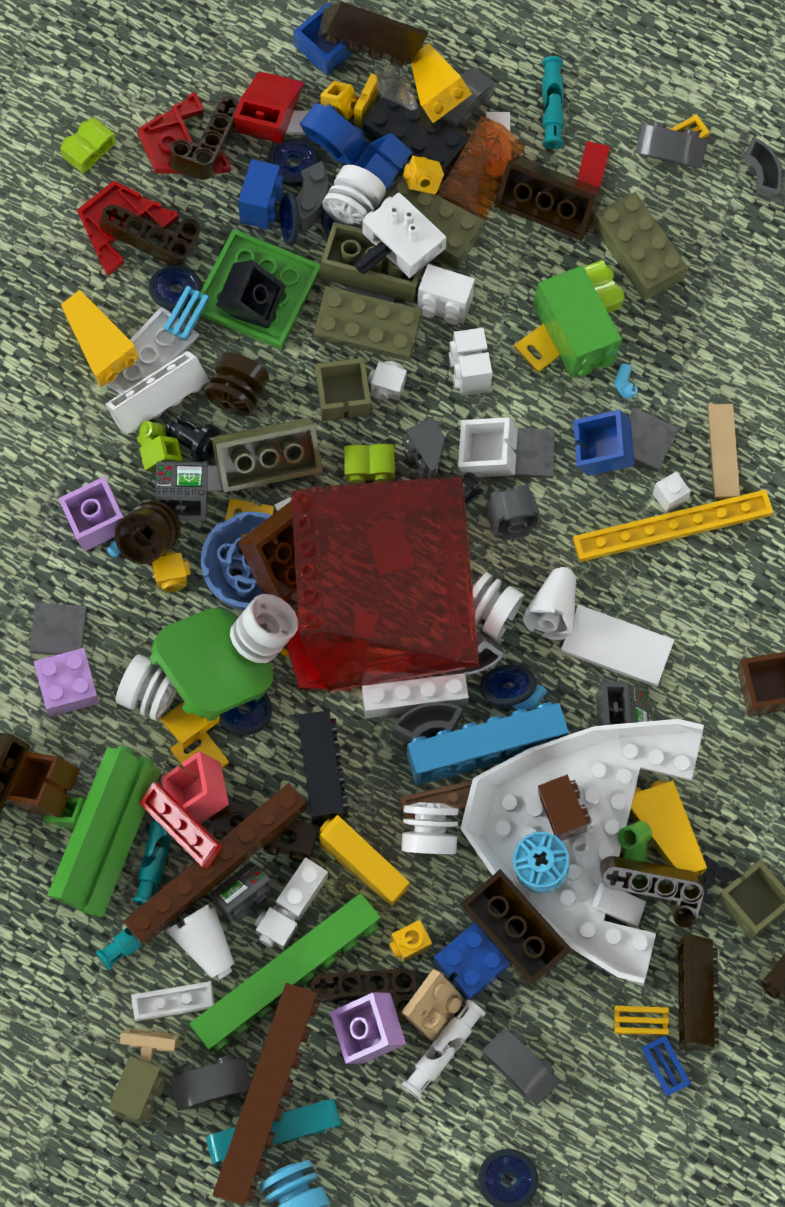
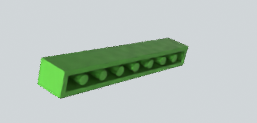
[189,893,381,1053]

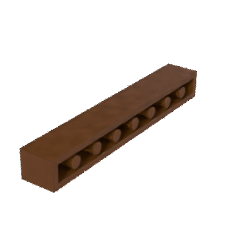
[123,783,307,947]
[212,983,320,1207]

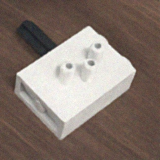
[355,192,446,278]

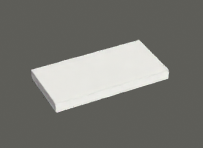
[107,307,200,394]
[561,605,674,687]

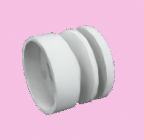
[322,165,386,229]
[459,572,525,640]
[230,594,298,663]
[116,654,177,721]
[401,802,459,854]

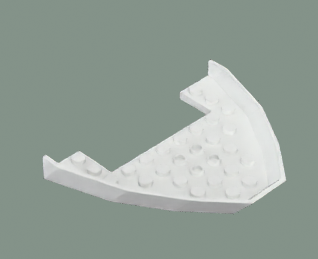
[460,719,704,987]

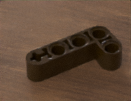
[169,96,239,180]
[99,204,201,266]
[599,856,704,927]
[311,968,417,1023]

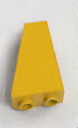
[411,43,472,123]
[61,290,139,388]
[630,780,707,875]
[319,815,410,907]

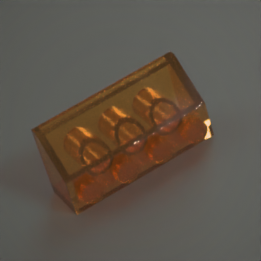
[439,116,524,223]

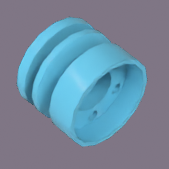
[513,832,569,893]
[258,1160,330,1207]

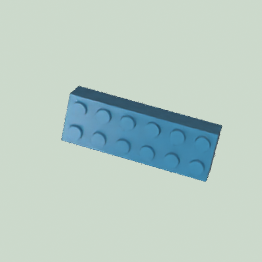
[407,702,568,786]

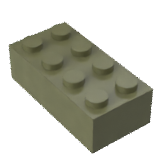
[377,175,484,270]
[592,191,688,301]
[319,222,424,302]
[313,286,423,362]
[211,418,323,493]

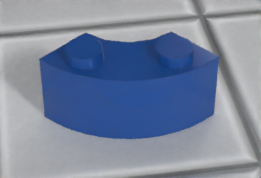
[299,103,369,165]

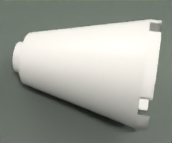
[523,567,576,640]
[167,902,235,980]

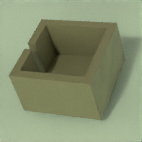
[315,358,371,421]
[716,860,785,939]
[108,1056,166,1126]

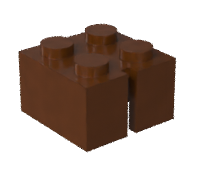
[737,652,785,717]
[5,751,80,818]
[538,774,590,841]

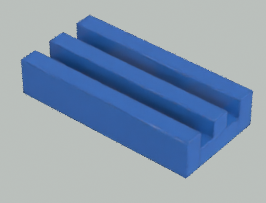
[641,1035,691,1097]

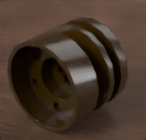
[204,352,269,417]
[115,500,181,564]

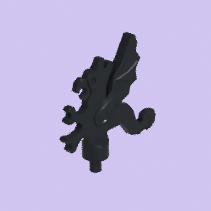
[696,854,742,904]

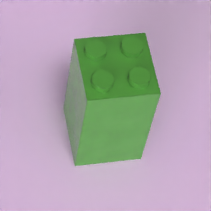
[533,265,622,378]

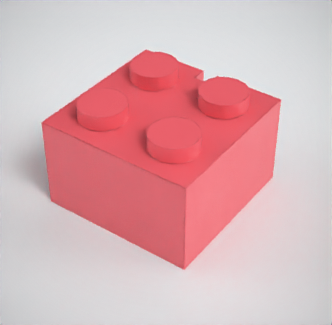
[161,751,229,824]

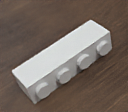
[105,351,209,434]
[362,673,469,718]

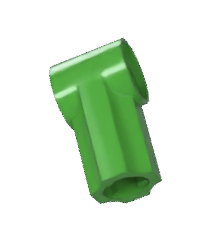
[618,821,652,877]

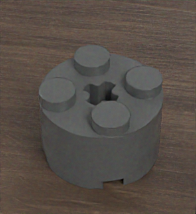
[485,485,542,541]

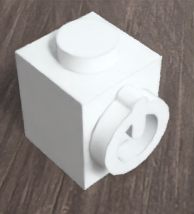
[368,361,407,401]
[255,906,298,950]

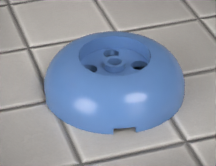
[201,512,272,610]

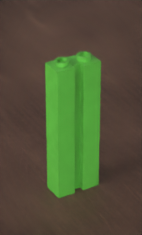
[47,745,161,918]

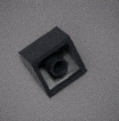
[216,260,286,328]

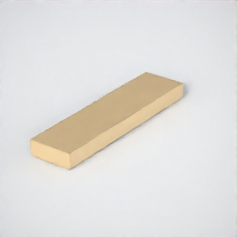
[707,404,740,499]

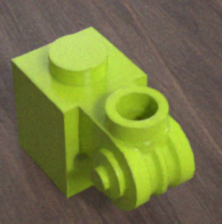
[137,421,183,473]

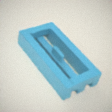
[163,286,210,341]

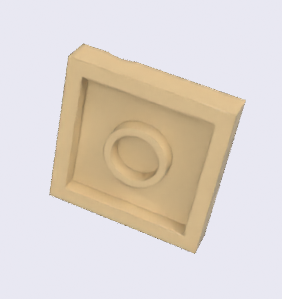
[401,969,465,1042]
[119,1028,181,1062]

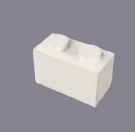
[276,857,328,922]

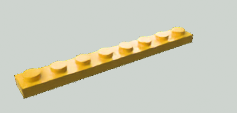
[572,490,773,563]

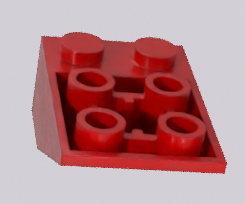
[233,71,304,144]

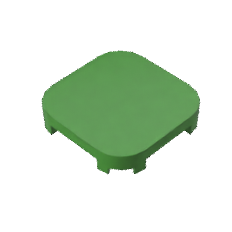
[150,608,273,722]

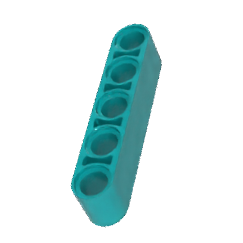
[206,1099,342,1165]

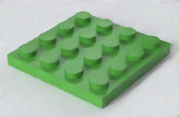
[192,229,321,350]

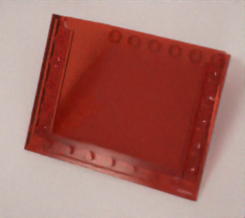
[291,476,480,692]

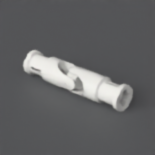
[401,999,486,1099]

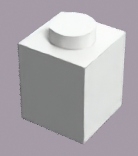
[653,471,691,513]

